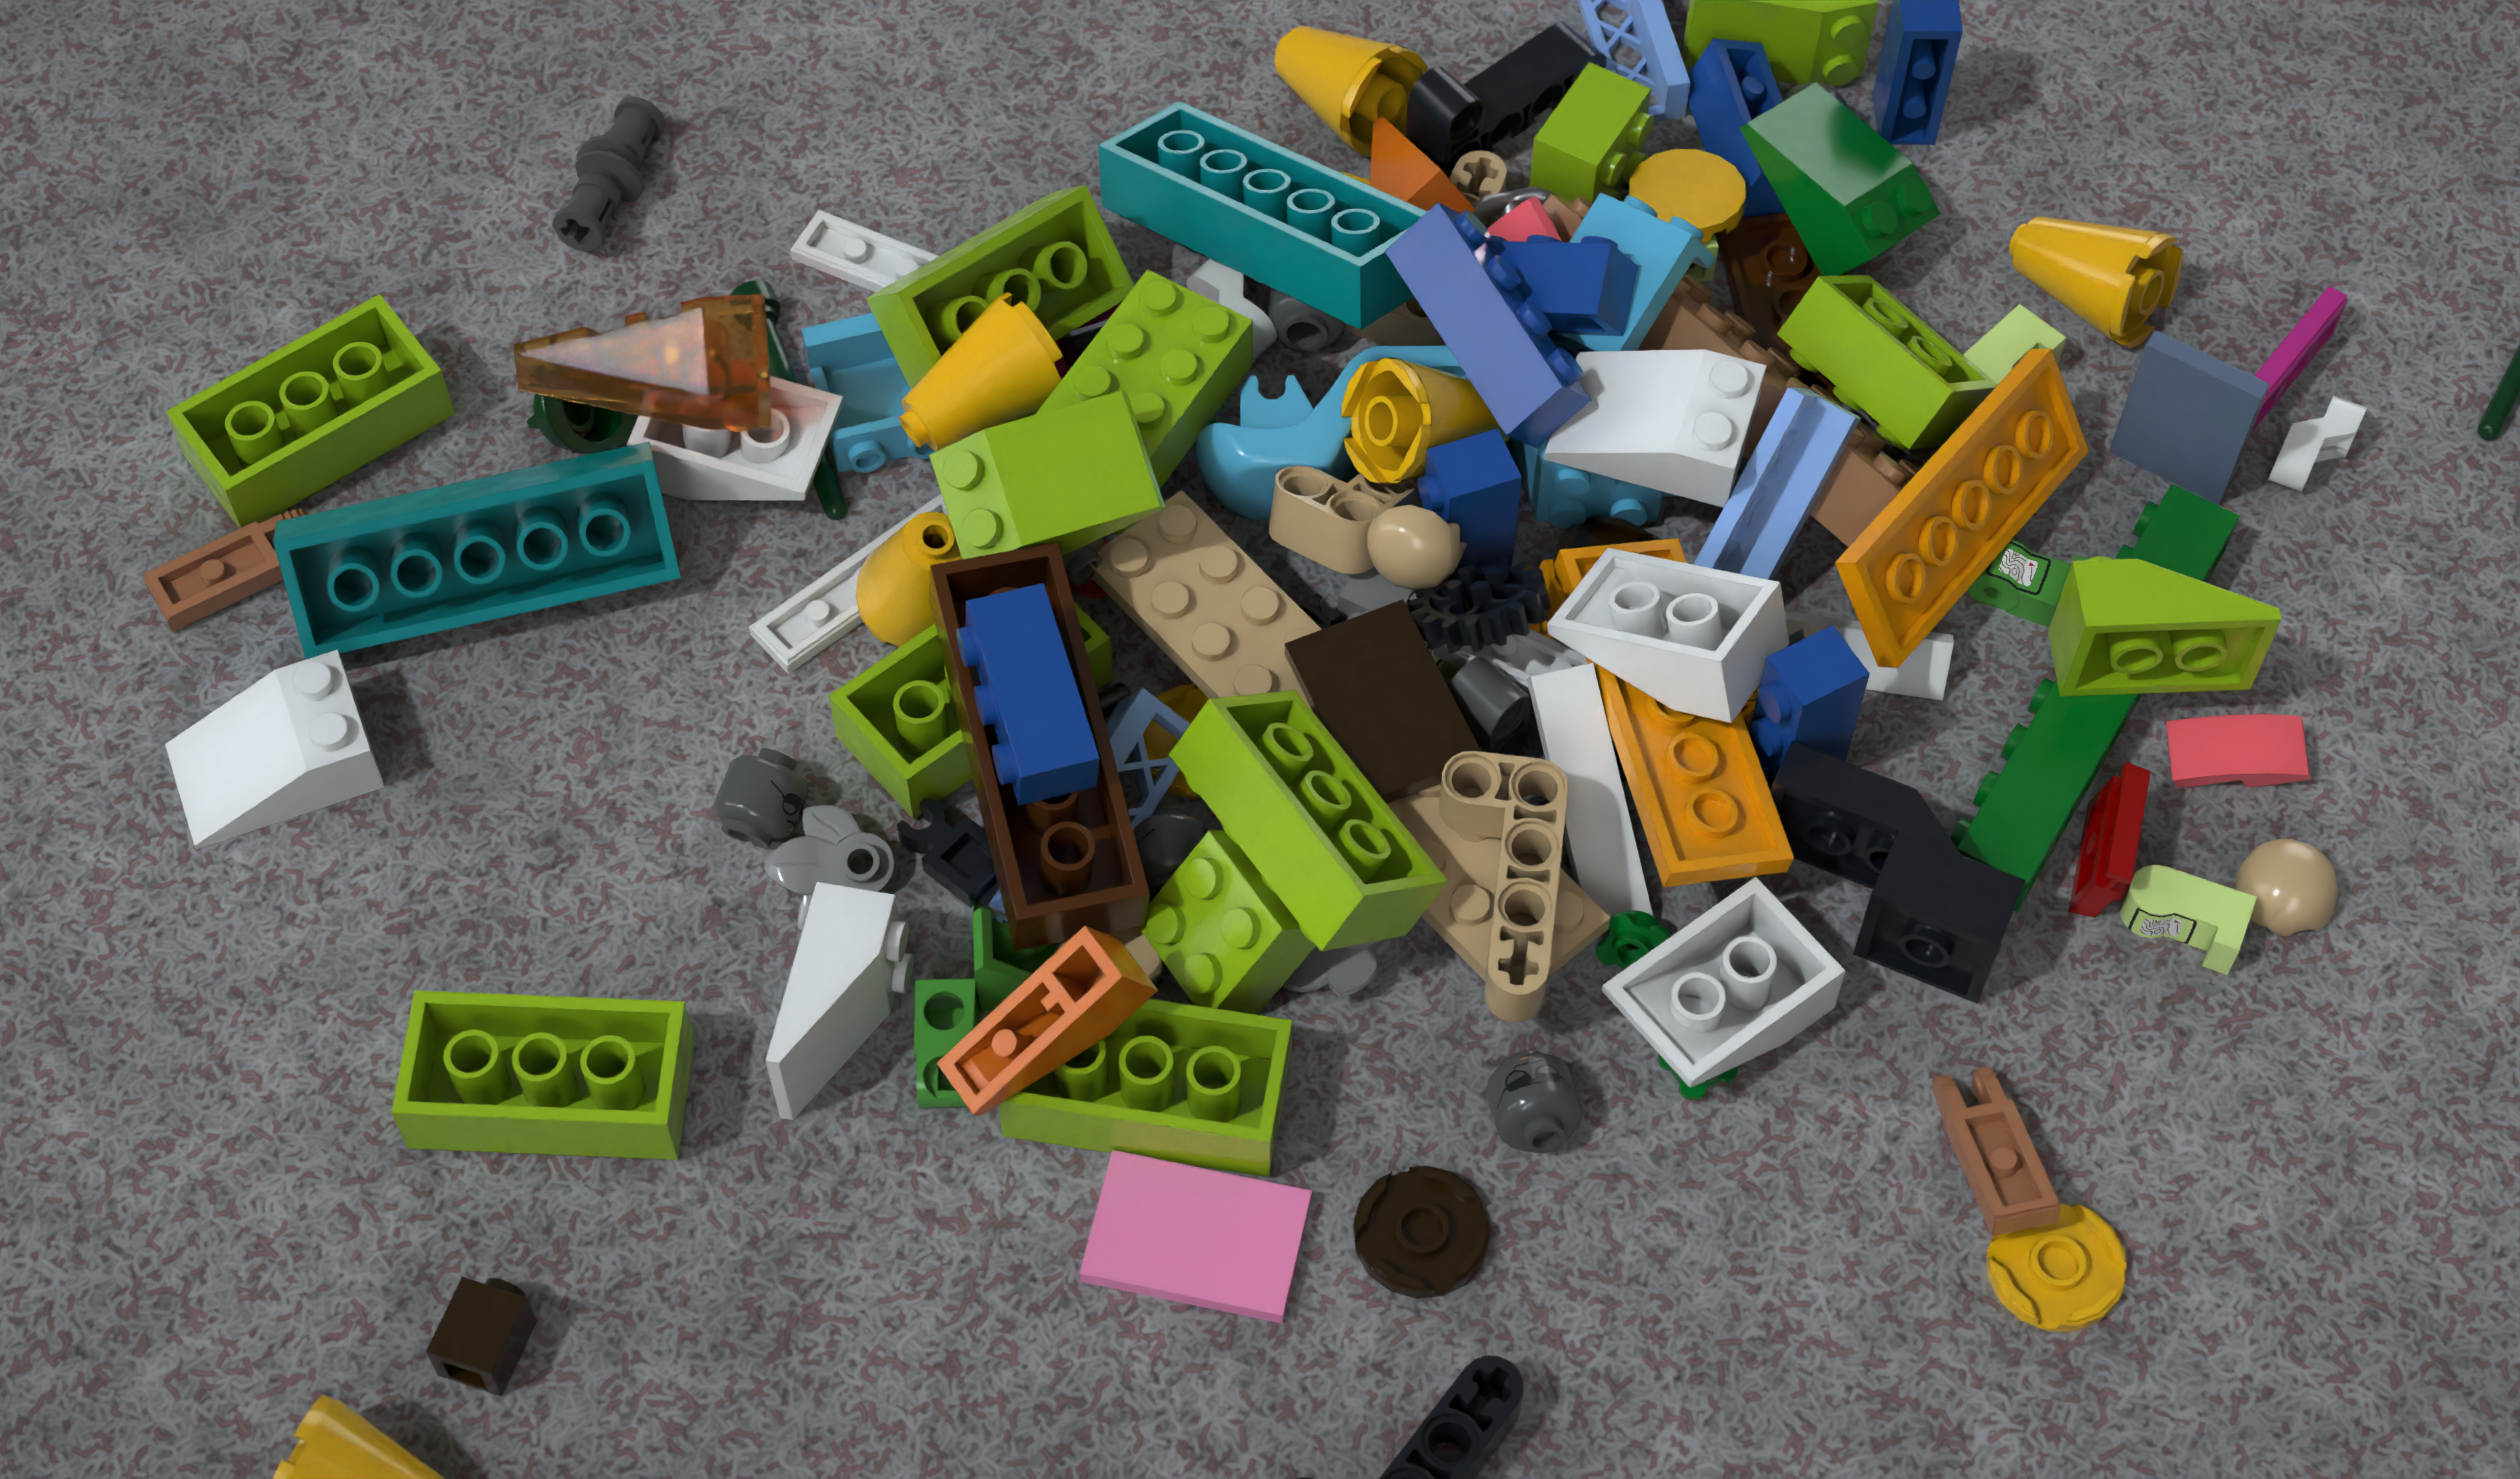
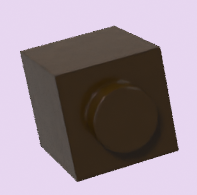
[426,1277,537,1397]

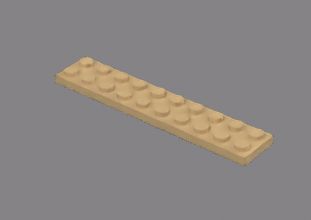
[1089,490,1611,985]

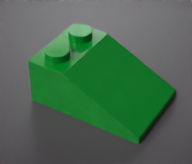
[1739,82,1941,276]

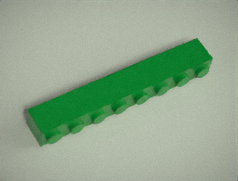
[1950,484,2240,913]

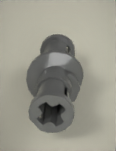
[552,97,665,252]

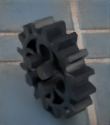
[1408,558,1551,654]

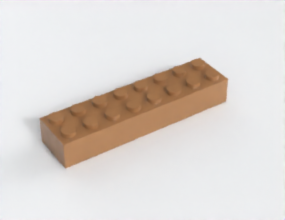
[1542,194,1920,547]

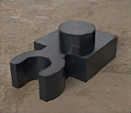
[897,798,998,908]

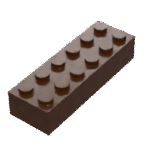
[930,542,1150,951]

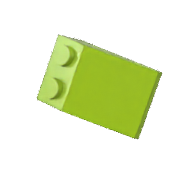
[1681,0,1878,86]
[929,390,1166,559]
[2048,556,2282,696]

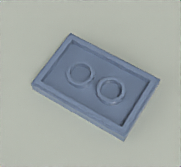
[2109,330,2270,505]

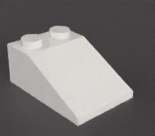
[627,347,843,500]
[1544,349,1767,508]
[1547,548,1789,723]
[165,650,385,849]
[1602,877,1845,1088]
[766,882,914,1120]

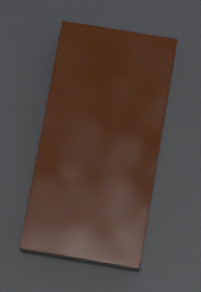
[1714,213,1847,404]

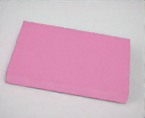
[1079,1150,1312,1324]

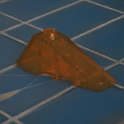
[514,294,771,432]

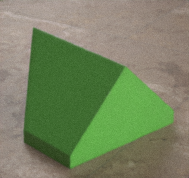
[972,901,1058,1012]

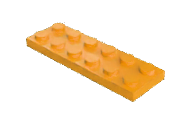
[1835,349,2089,668]
[1554,538,1794,888]

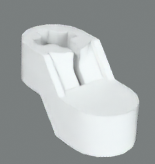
[1186,258,1277,363]
[2268,395,2367,493]

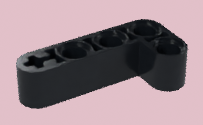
[1406,22,1607,178]
[1297,1355,1523,1479]

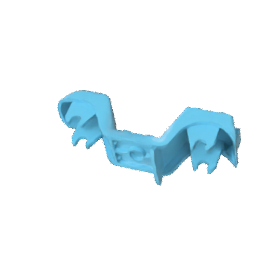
[1195,345,1678,528]

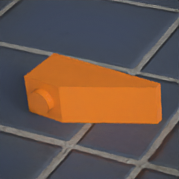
[1369,115,1476,214]
[937,926,1158,1116]

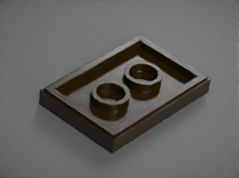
[1285,599,1481,804]

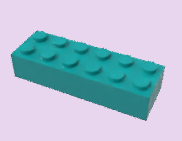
[1098,101,1428,330]
[273,442,681,660]

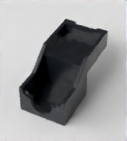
[1771,741,2026,1004]

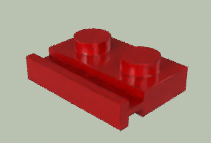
[2068,762,2151,918]

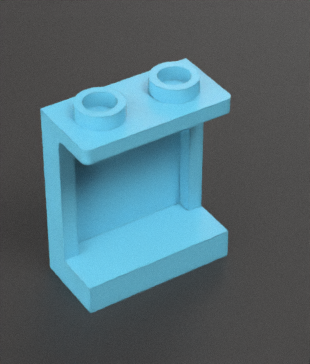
[1548,192,1715,354]
[801,313,936,473]

